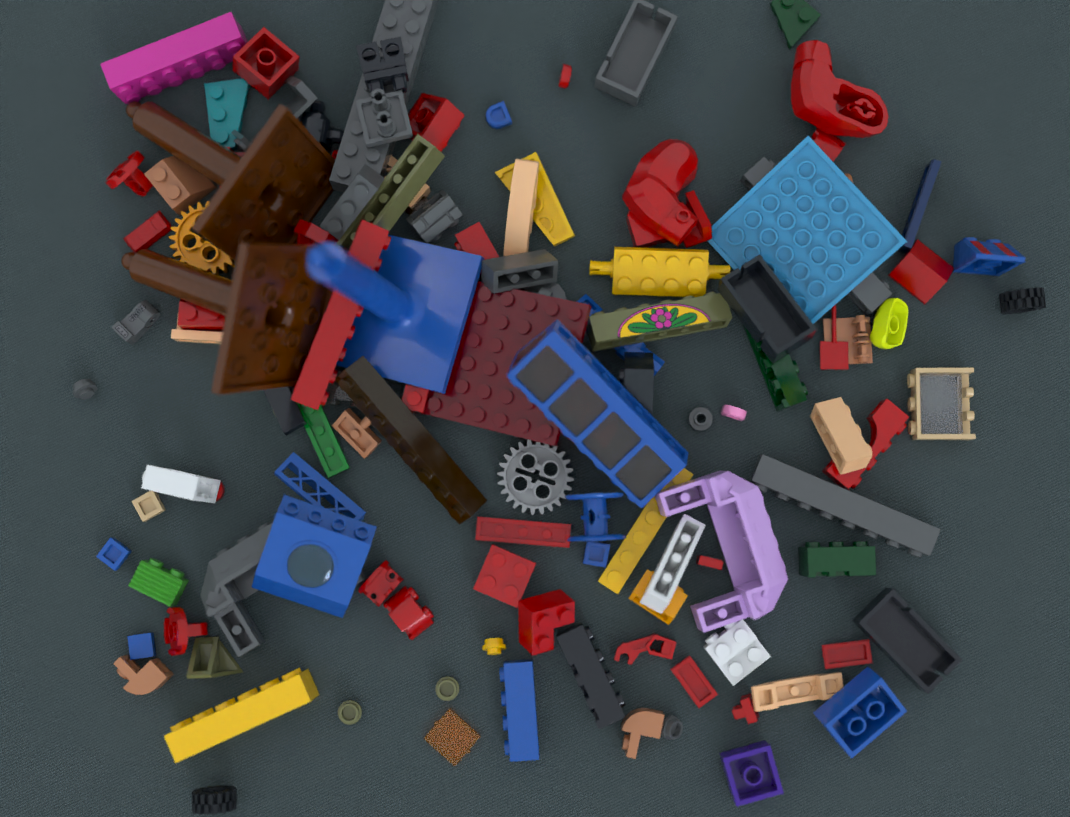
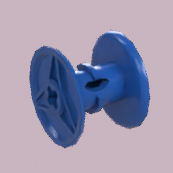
[565,492,626,542]

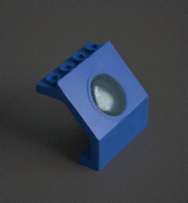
[252,495,377,618]

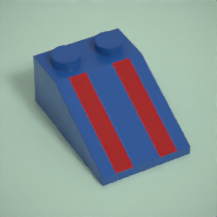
[953,237,1025,276]

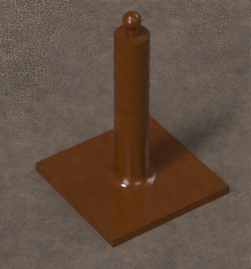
[126,101,335,261]
[121,242,343,395]

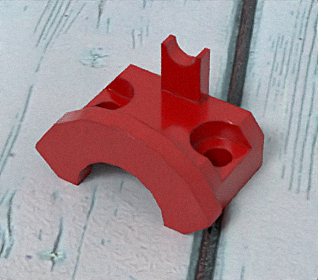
[358,560,404,607]

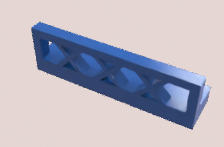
[274,452,366,521]

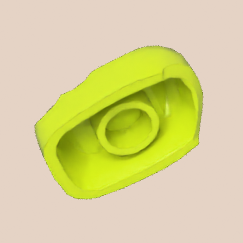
[870,298,908,349]

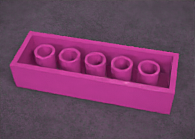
[100,12,247,104]

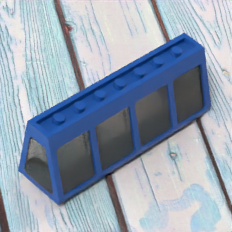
[506,319,688,508]

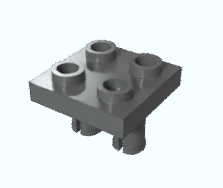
[355,89,413,148]

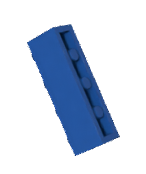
[499,659,539,762]

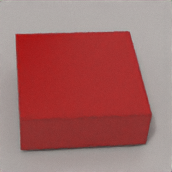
[696,555,723,570]

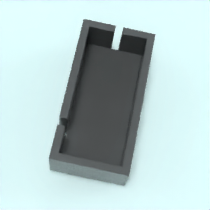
[594,0,678,107]

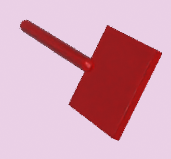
[820,304,849,370]

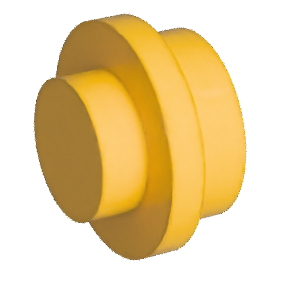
[482,638,506,655]

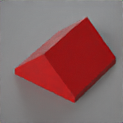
[888,239,954,304]

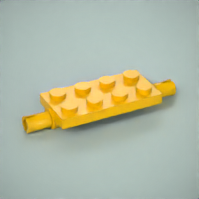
[589,247,730,297]

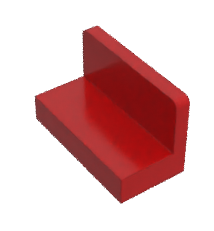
[683,190,712,248]

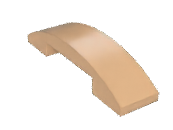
[751,672,844,712]

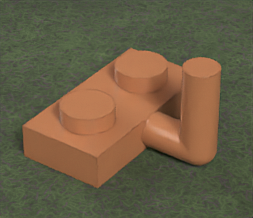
[332,408,382,459]

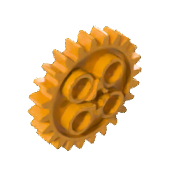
[169,201,235,275]

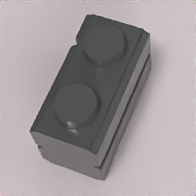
[406,190,463,243]

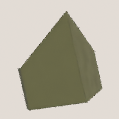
[187,637,244,679]

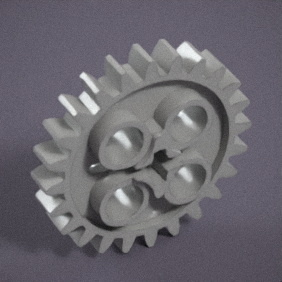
[497,440,574,515]

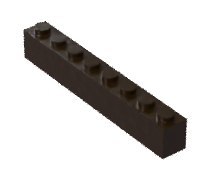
[335,356,487,524]

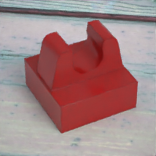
[732,693,759,724]

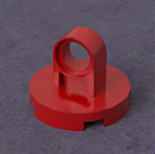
[105,150,153,196]
[164,607,208,656]

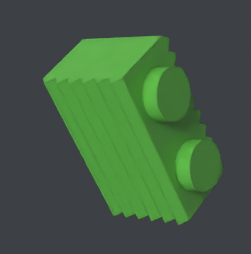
[129,558,189,607]

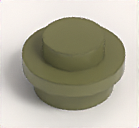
[435,676,459,701]
[338,700,362,725]

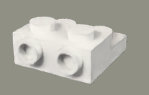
[703,619,771,686]

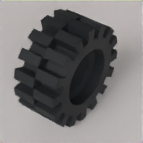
[999,287,1046,314]
[192,785,237,815]

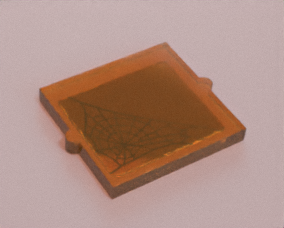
[424,708,481,767]

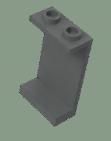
[231,75,317,152]

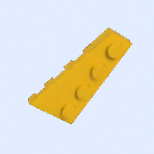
[495,152,575,246]

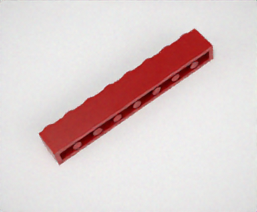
[291,219,391,410]

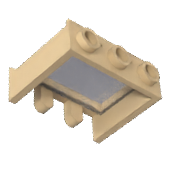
[907,368,976,441]

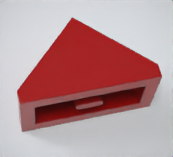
[626,211,667,248]

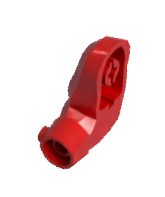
[791,40,888,138]
[622,139,699,246]

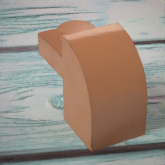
[113,654,174,695]
[620,708,665,759]

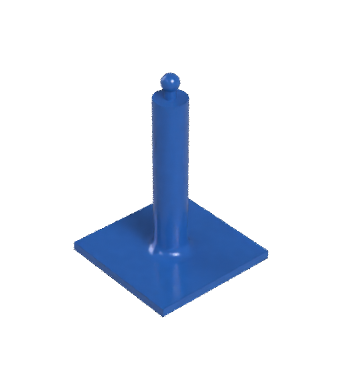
[307,235,485,394]

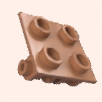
[823,315,873,364]

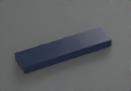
[897,159,941,253]

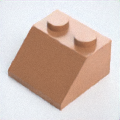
[144,156,216,216]

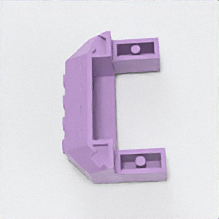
[655,470,788,633]

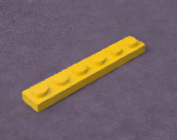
[598,468,694,594]

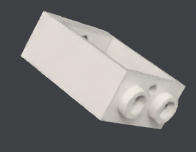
[141,465,221,503]

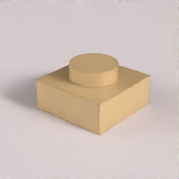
[132,490,166,522]

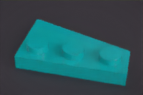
[204,78,251,150]

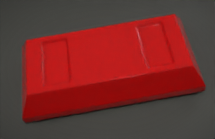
[123,210,173,253]
[821,639,873,669]
[671,655,718,708]

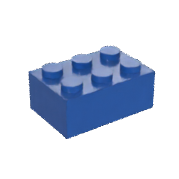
[813,667,907,759]

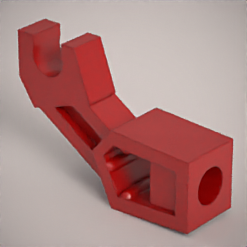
[614,633,677,665]

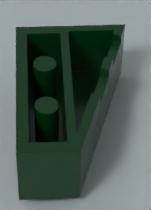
[798,541,876,577]

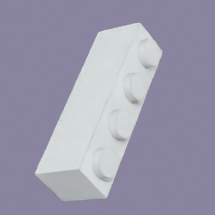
[639,514,706,614]

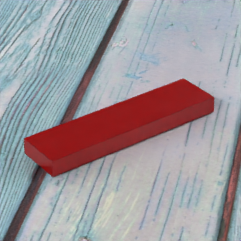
[475,516,571,548]

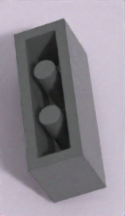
[320,164,385,240]
[481,249,558,294]

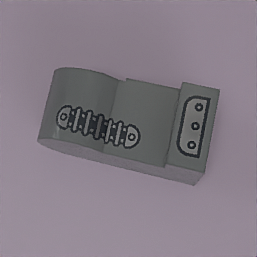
[111,300,160,345]

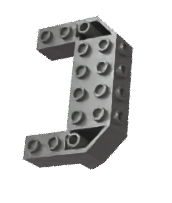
[200,522,367,657]

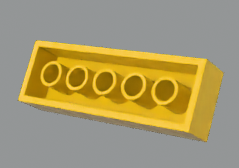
[164,668,319,763]

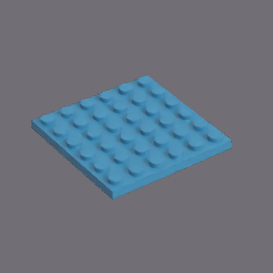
[707,136,907,324]

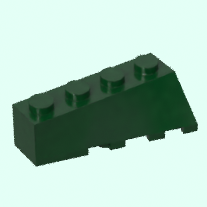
[743,325,808,412]

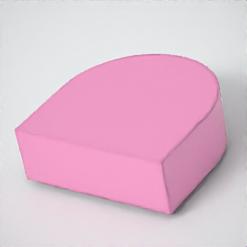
[720,405,747,421]

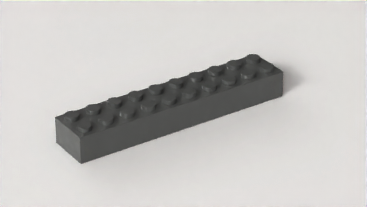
[329,0,439,192]

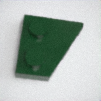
[770,0,821,50]

